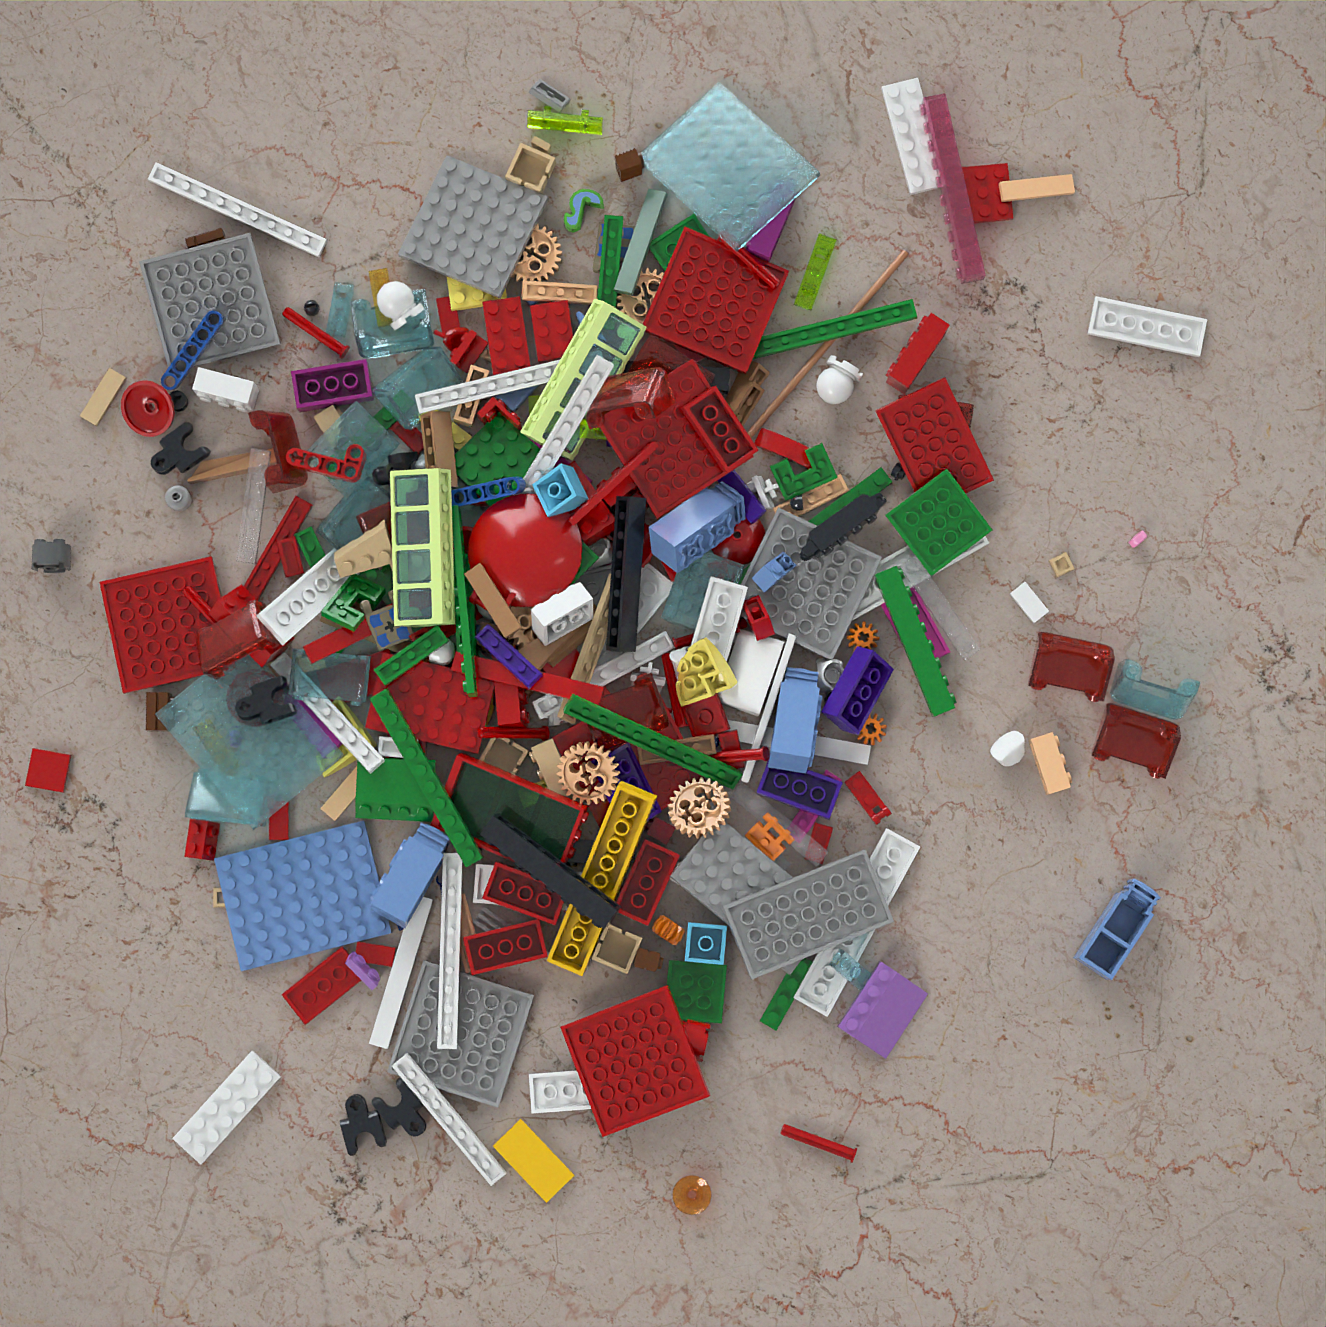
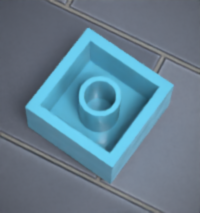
[684,922,727,965]

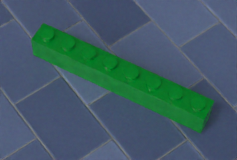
[874,566,957,717]

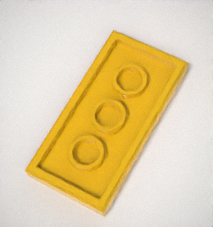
[493,1119,575,1203]

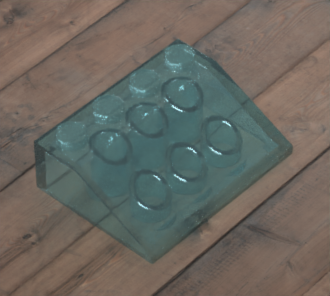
[307,401,400,498]
[661,552,744,630]

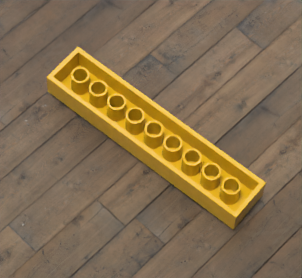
[547,781,657,976]

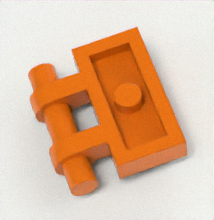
[745,812,795,861]

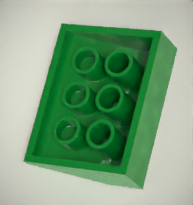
[355,757,436,822]

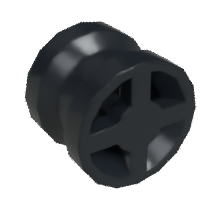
[169,390,189,412]

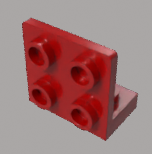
[477,397,522,431]

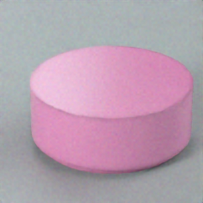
[1128,530,1147,548]

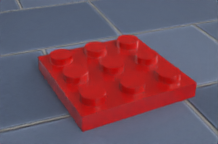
[951,163,1014,225]

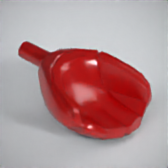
[433,327,469,352]

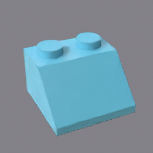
[532,463,589,517]

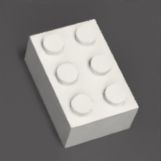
[192,367,259,412]
[531,582,593,646]

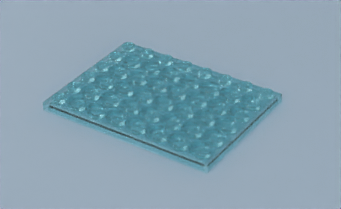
[641,82,820,252]
[155,645,344,830]

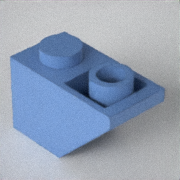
[752,552,796,592]

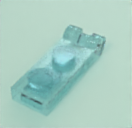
[326,282,354,337]
[829,949,871,990]

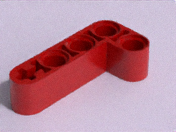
[286,444,366,483]

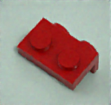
[450,329,488,373]
[184,819,220,861]

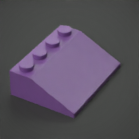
[837,961,928,1059]

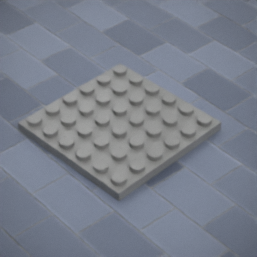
[398,155,549,299]
[139,233,281,371]
[740,507,882,660]
[387,960,534,1108]

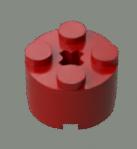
[683,1019,711,1062]

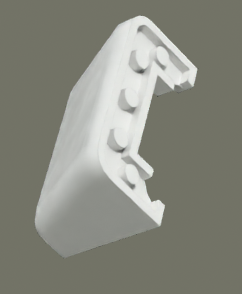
[718,629,784,716]

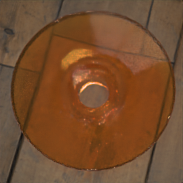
[672,1175,712,1215]

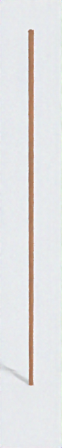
[525,250,909,699]

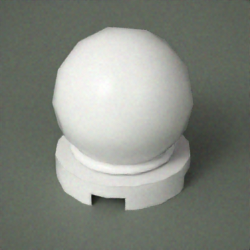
[377,281,424,330]
[816,355,863,404]

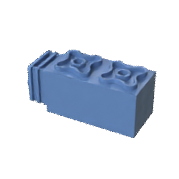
[649,481,745,573]
[768,667,822,773]
[369,822,450,928]
[1073,878,1161,980]

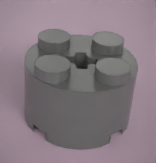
[31,539,71,573]

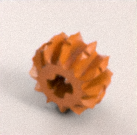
[847,621,880,651]
[857,713,887,745]
[652,915,685,945]

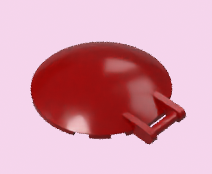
[468,494,583,610]

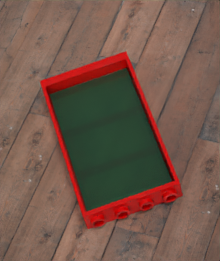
[430,752,589,866]

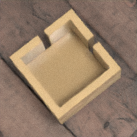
[505,143,556,194]
[479,738,529,785]
[592,924,642,974]

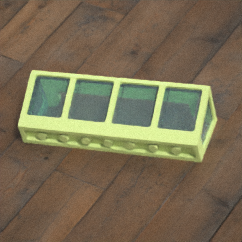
[520,299,647,461]
[390,468,455,628]

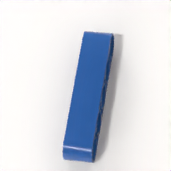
[161,310,224,390]
[451,476,526,507]

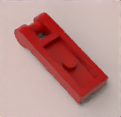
[844,771,892,825]

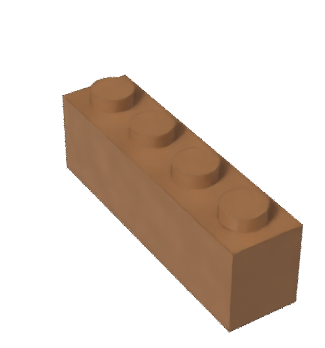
[420,411,458,489]

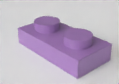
[345,951,380,990]

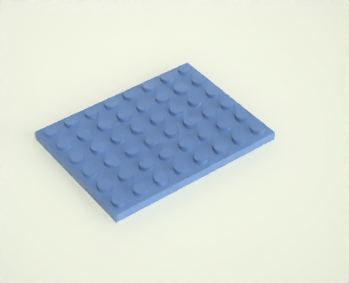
[214,821,392,971]

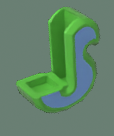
[564,189,604,233]

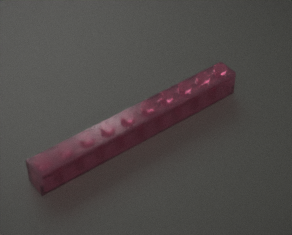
[919,93,986,284]

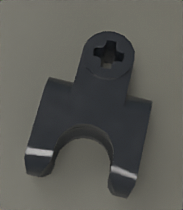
[150,422,211,475]
[372,451,425,491]
[235,676,297,725]
[372,1077,426,1137]
[340,1094,387,1156]

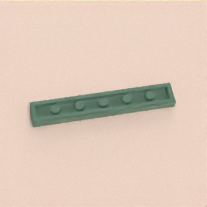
[614,189,667,296]

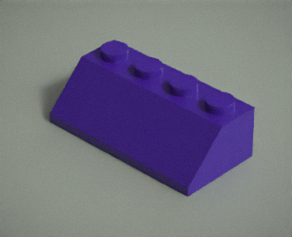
[591,742,662,820]

